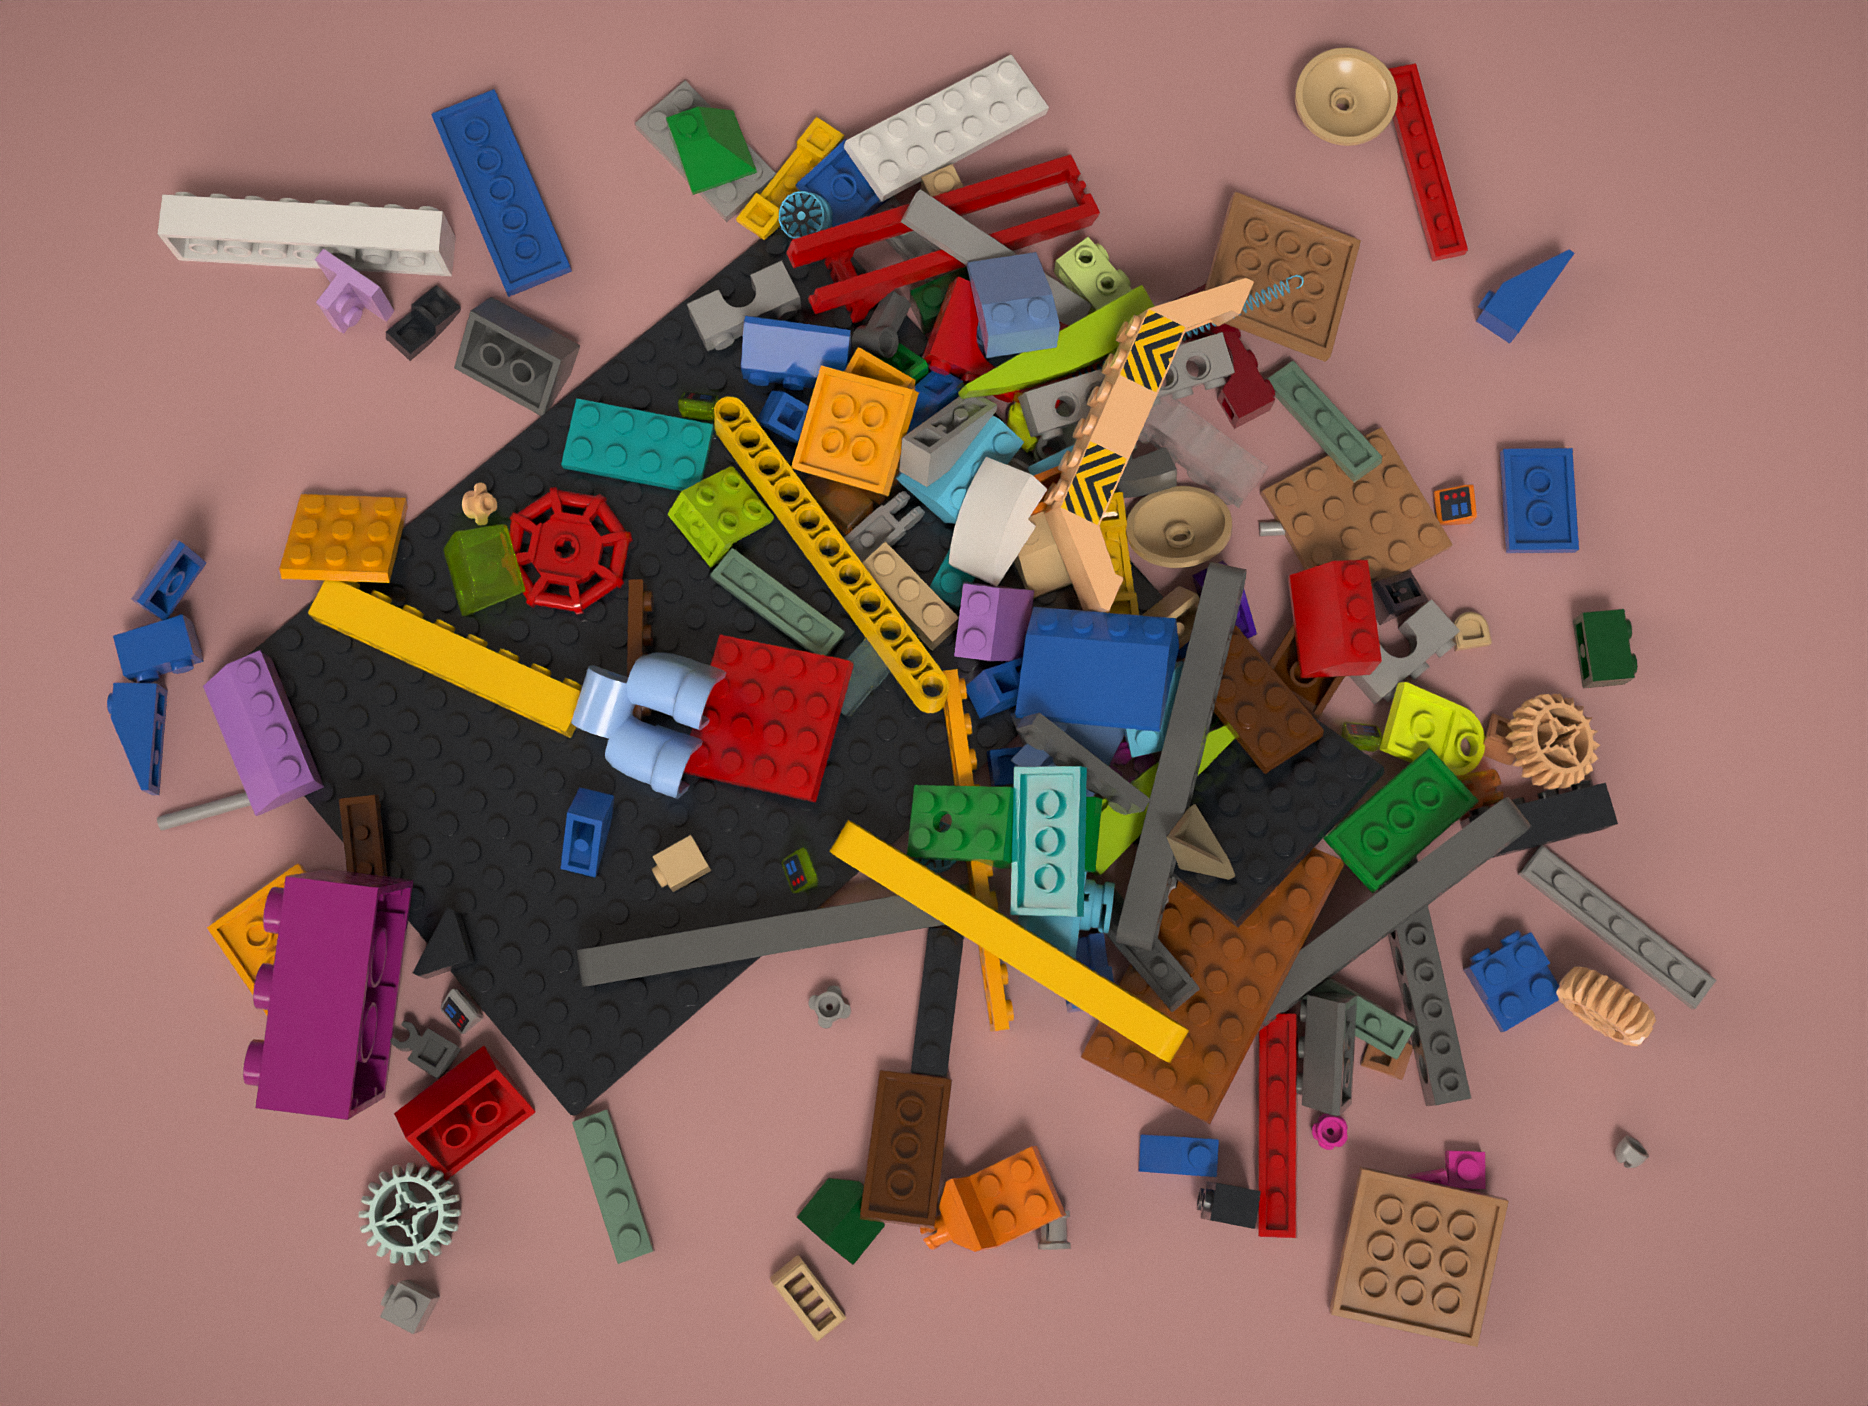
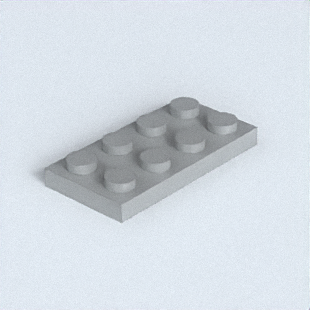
[635,80,776,222]

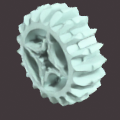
[359,1162,462,1265]

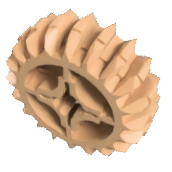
[1505,694,1600,790]
[1556,967,1656,1046]

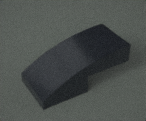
[386,285,461,361]

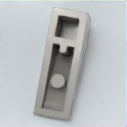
[899,396,997,487]

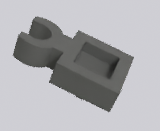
[390,1021,461,1079]

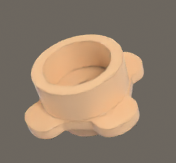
[462,483,497,525]

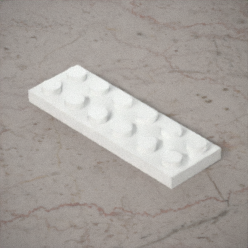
[844,55,1049,202]

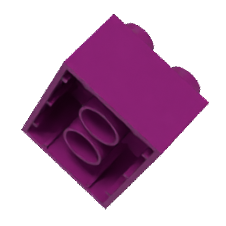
[243,869,413,1120]

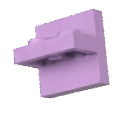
[315,249,395,334]

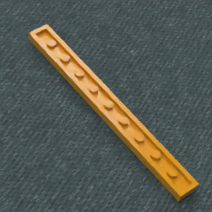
[943,669,1014,1031]

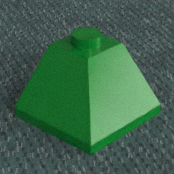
[666,106,757,195]

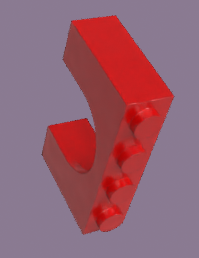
[922,276,1070,410]

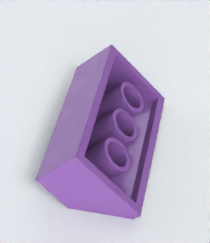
[203,650,324,816]

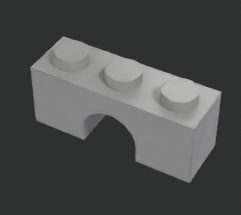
[687,261,801,351]
[1349,599,1460,705]

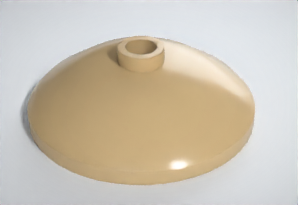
[1295,48,1398,146]
[1126,486,1232,568]

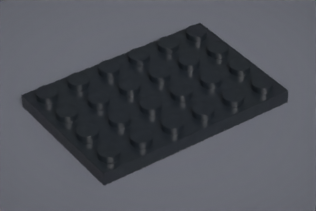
[1133,716,1385,928]

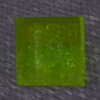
[443,524,525,616]

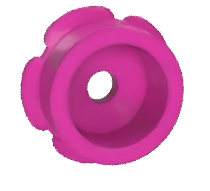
[1312,1113,1348,1150]

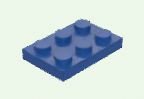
[1500,448,1579,553]

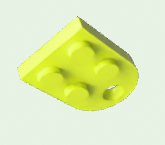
[1379,682,1485,776]

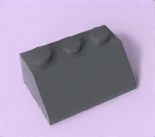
[454,297,580,416]
[1296,991,1357,1116]

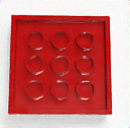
[684,635,854,802]

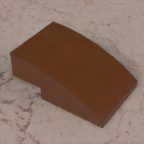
[1268,622,1345,719]

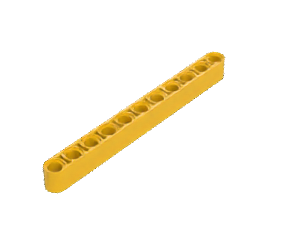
[714,397,949,713]
[830,820,1189,1063]

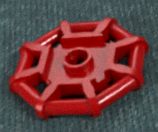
[500,487,633,615]

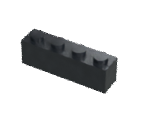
[1460,780,1618,858]

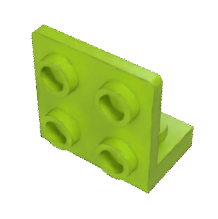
[668,466,774,567]

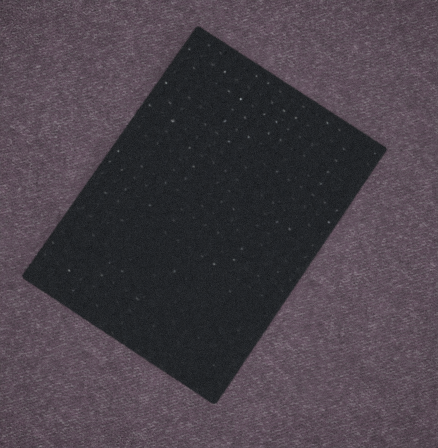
[246,221,1164,1116]

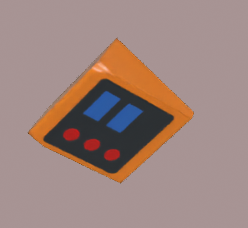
[1433,484,1477,526]

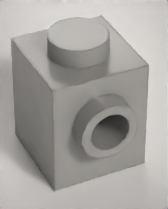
[380,1280,440,1334]

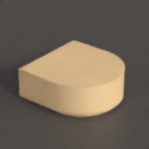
[1452,612,1492,651]

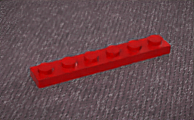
[1388,63,1468,262]
[1258,1014,1298,1238]

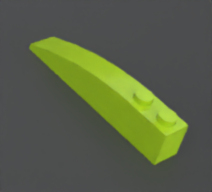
[958,285,1155,399]
[1092,726,1235,876]

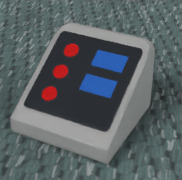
[441,989,483,1034]

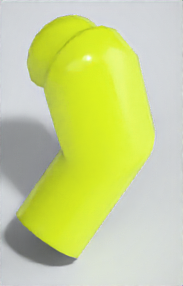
[1007,402,1039,453]

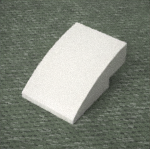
[949,457,1047,587]

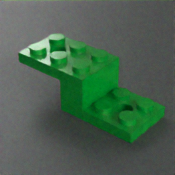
[907,785,1102,872]

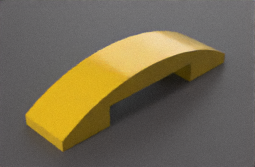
[736,117,844,240]
[1100,492,1139,615]

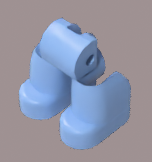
[571,653,726,799]

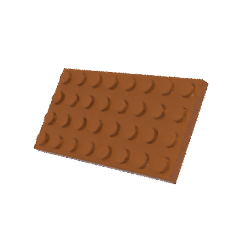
[1081,848,1344,1125]

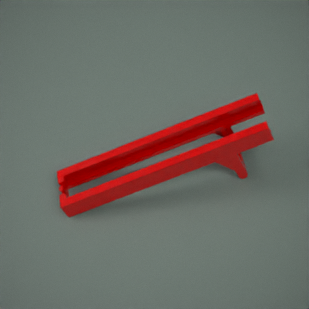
[786,154,1100,323]

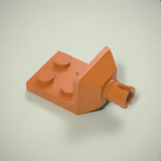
[920,1146,1066,1252]

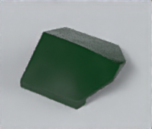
[797,1178,885,1265]

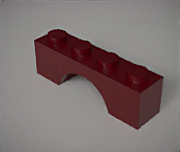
[1172,284,1275,429]

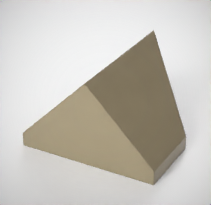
[1166,804,1235,880]

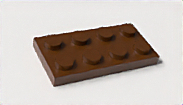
[1179,625,1324,774]
[860,1070,952,1229]

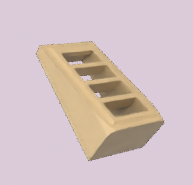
[770,1255,846,1342]

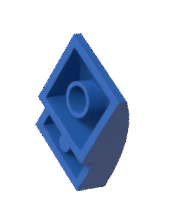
[131,539,207,620]

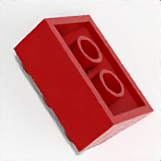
[1288,560,1382,678]
[394,1045,536,1180]

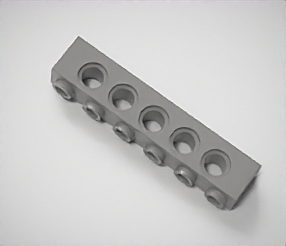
[1018,332,1235,440]

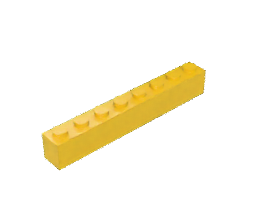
[308,580,582,738]

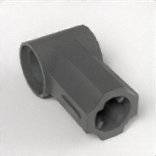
[852,291,911,358]

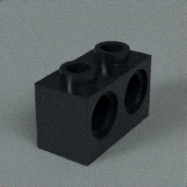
[1196,1182,1261,1229]

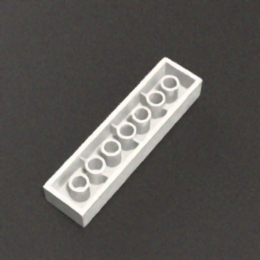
[157,192,456,276]

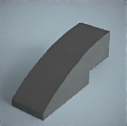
[1114,447,1177,498]

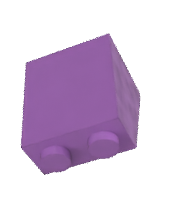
[954,581,1034,661]

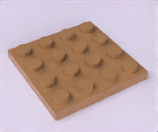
[1204,192,1361,362]
[1260,427,1453,585]
[1329,1166,1509,1347]

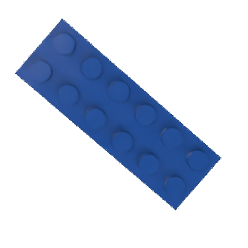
[431,89,572,297]

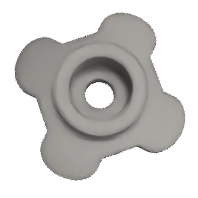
[808,986,851,1029]

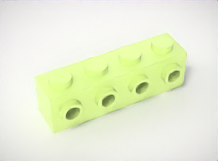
[1054,237,1132,315]

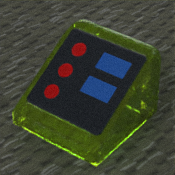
[678,391,719,421]
[1342,722,1382,752]
[782,848,819,894]

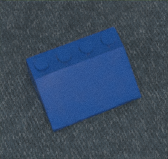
[1015,607,1179,732]

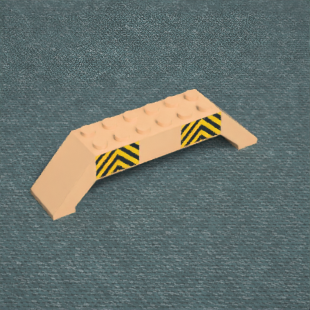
[1044,278,1254,612]

